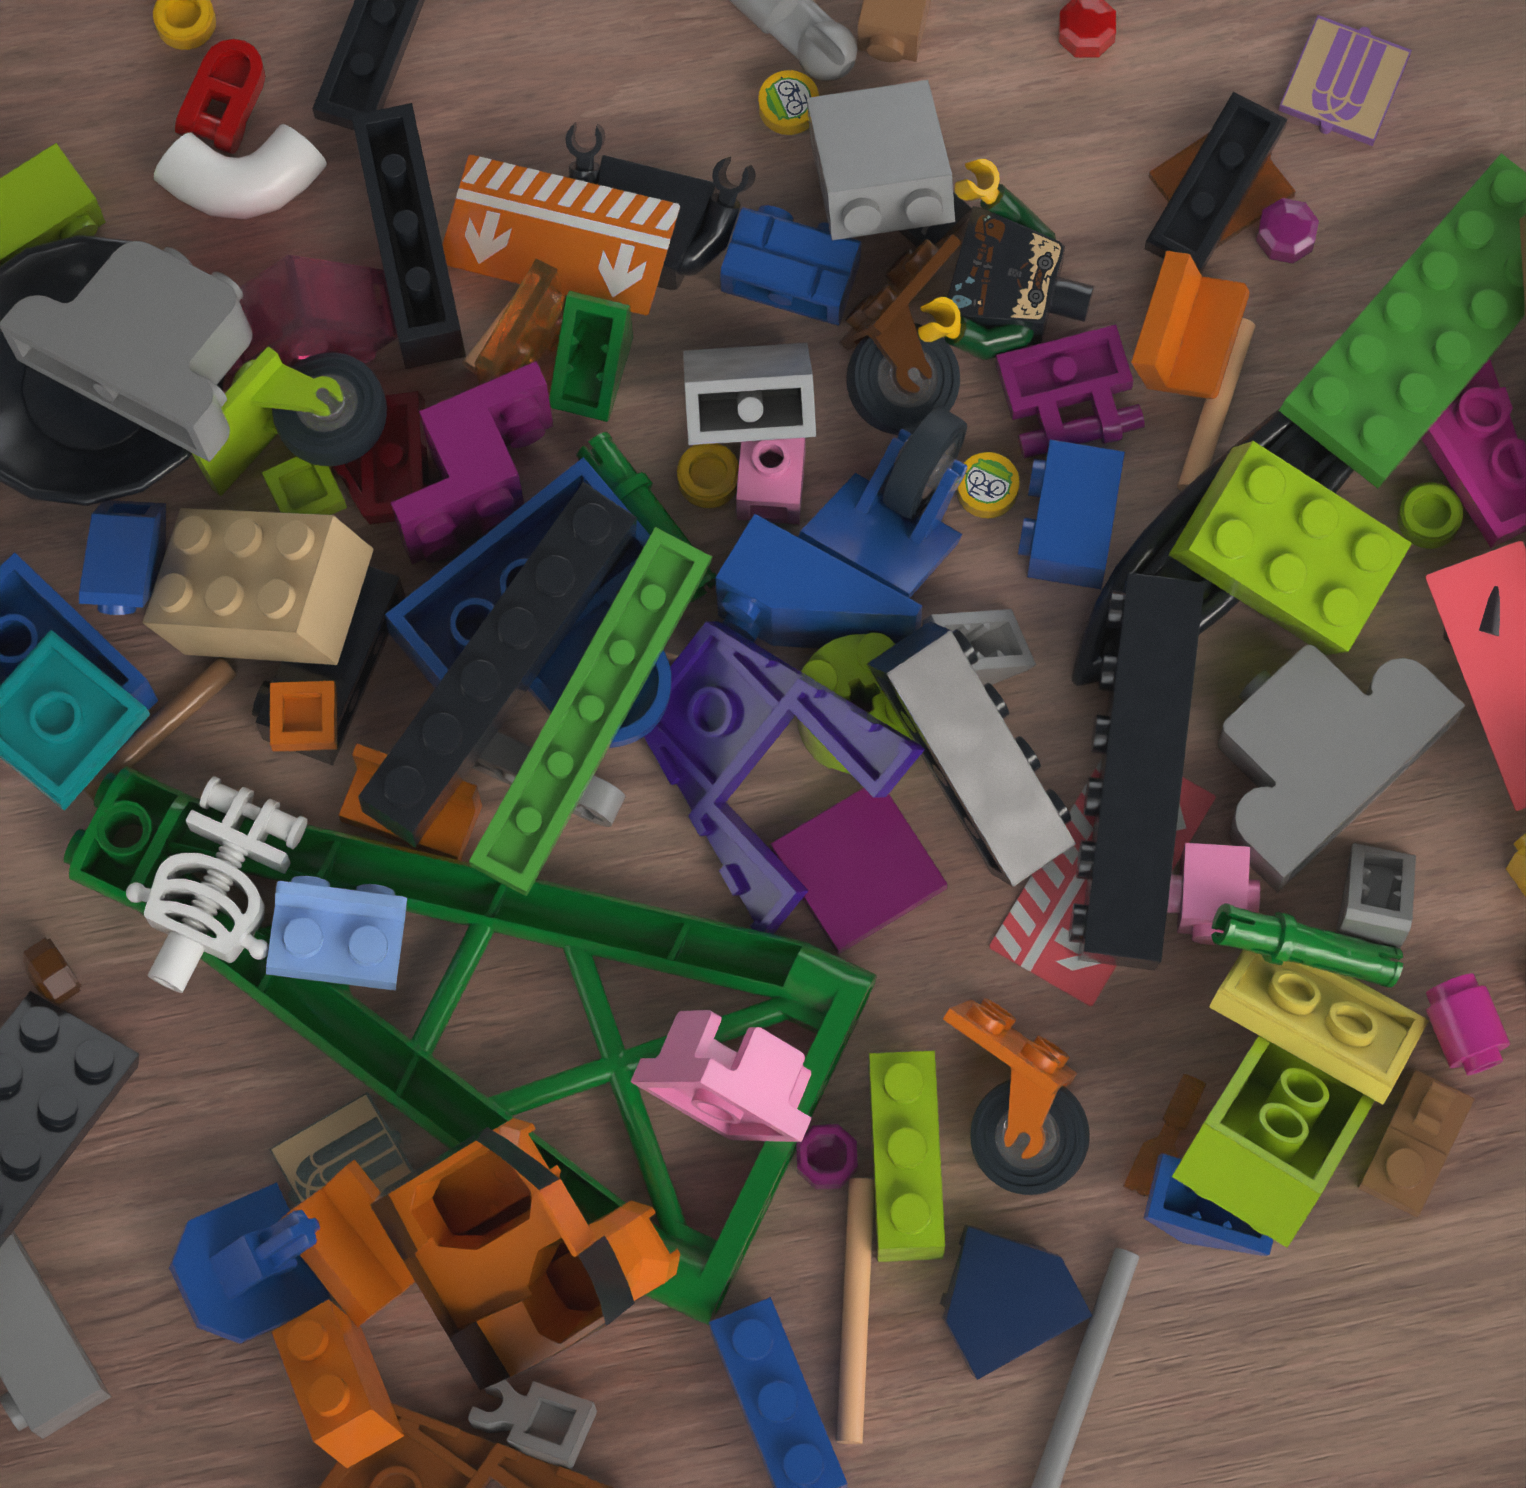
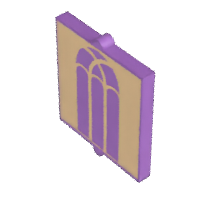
[1278,15,1412,146]

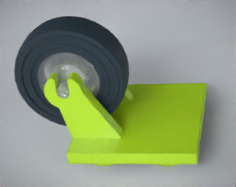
[192,346,387,496]

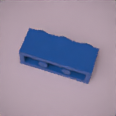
[709,1297,848,1488]

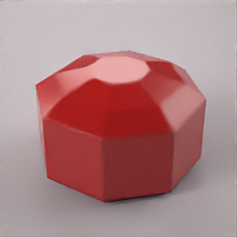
[1058,0,1116,58]

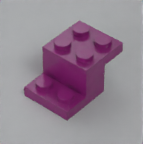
[391,361,554,565]

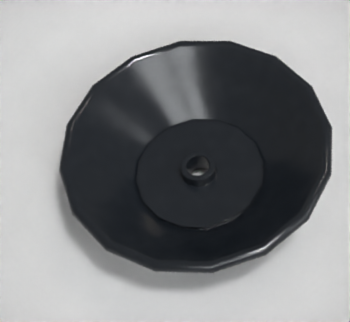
[0,235,225,506]

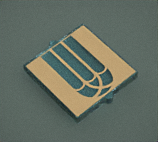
[269,1092,414,1203]

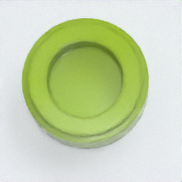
[1397,482,1463,549]

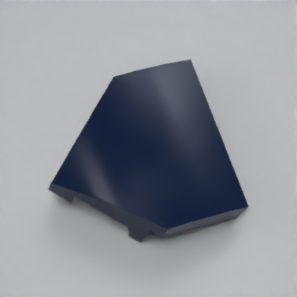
[940,1224,1092,1380]

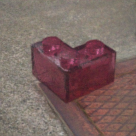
[226,255,398,376]

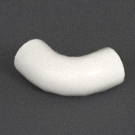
[154,124,327,219]

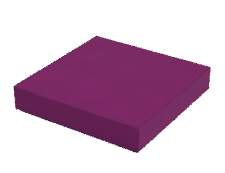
[770,788,948,955]

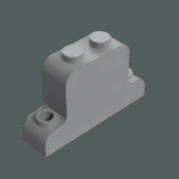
[0,241,252,462]

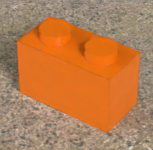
[271,1299,404,1468]

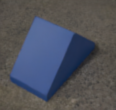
[1143,1153,1273,1256]

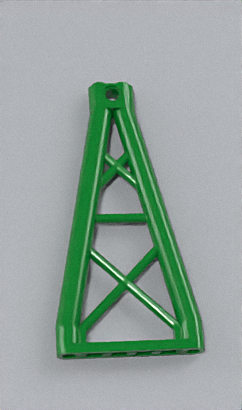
[64,766,877,1326]

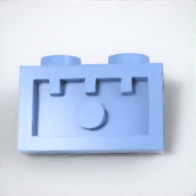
[266,876,407,991]

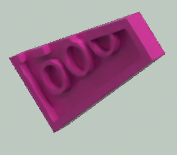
[1421,359,1526,548]

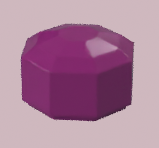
[1256,198,1319,264]
[796,1124,858,1189]

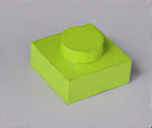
[262,456,347,515]

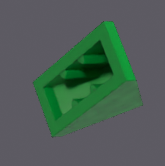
[549,291,634,422]

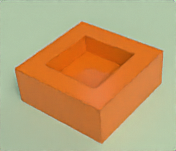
[270,681,337,752]

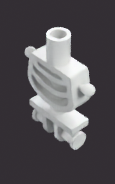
[126,776,308,993]

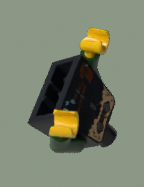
[918,159,1094,360]

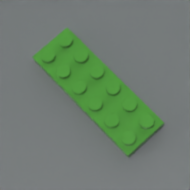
[1279,153,1526,489]

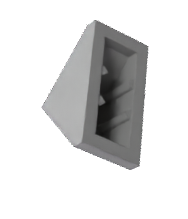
[923,609,1036,685]
[1336,843,1416,948]

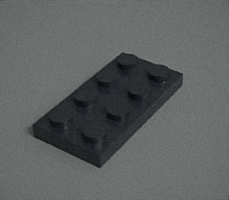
[0,991,139,1248]

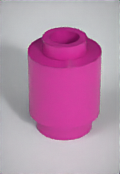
[1426,973,1510,1075]

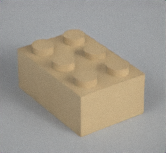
[142,508,374,665]

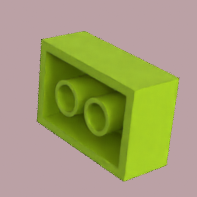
[1169,441,1412,655]
[1172,1036,1375,1248]

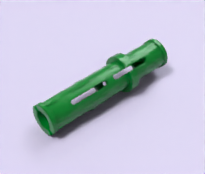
[576,432,717,603]
[1211,903,1403,988]

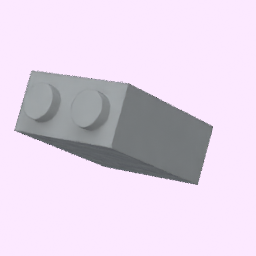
[807,80,955,240]
[683,343,816,445]

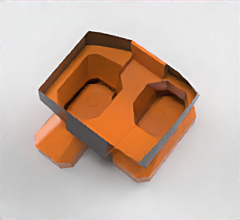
[370,1118,680,1390]

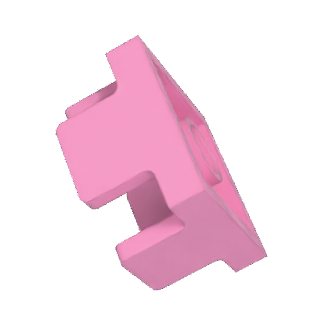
[631,1010,811,1142]

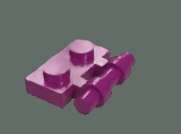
[995,324,1145,459]

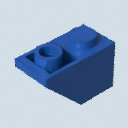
[79,500,166,615]

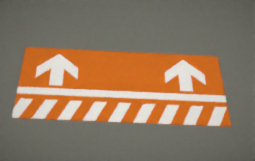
[442,154,680,316]

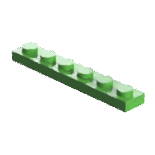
[469,527,712,896]

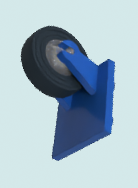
[798,407,967,598]

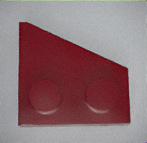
[325,391,429,524]

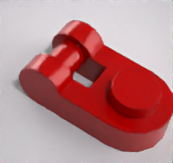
[175,39,266,154]

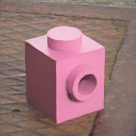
[736,438,806,524]
[1167,843,1260,945]

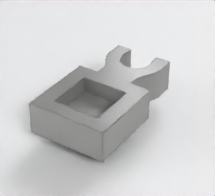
[468,1380,597,1471]

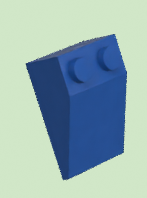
[715,513,923,649]

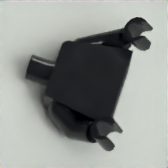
[565,122,756,290]

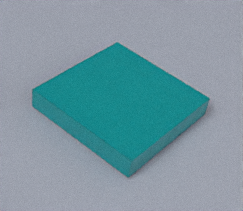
[0,630,150,811]

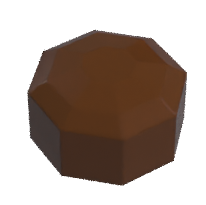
[23,937,82,1005]

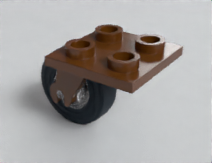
[839,234,962,435]

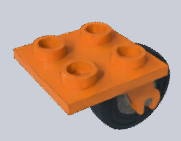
[943,998,1090,1195]

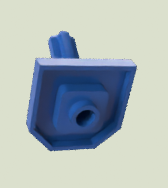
[169,1182,332,1344]

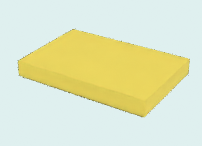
[1209,950,1429,1105]

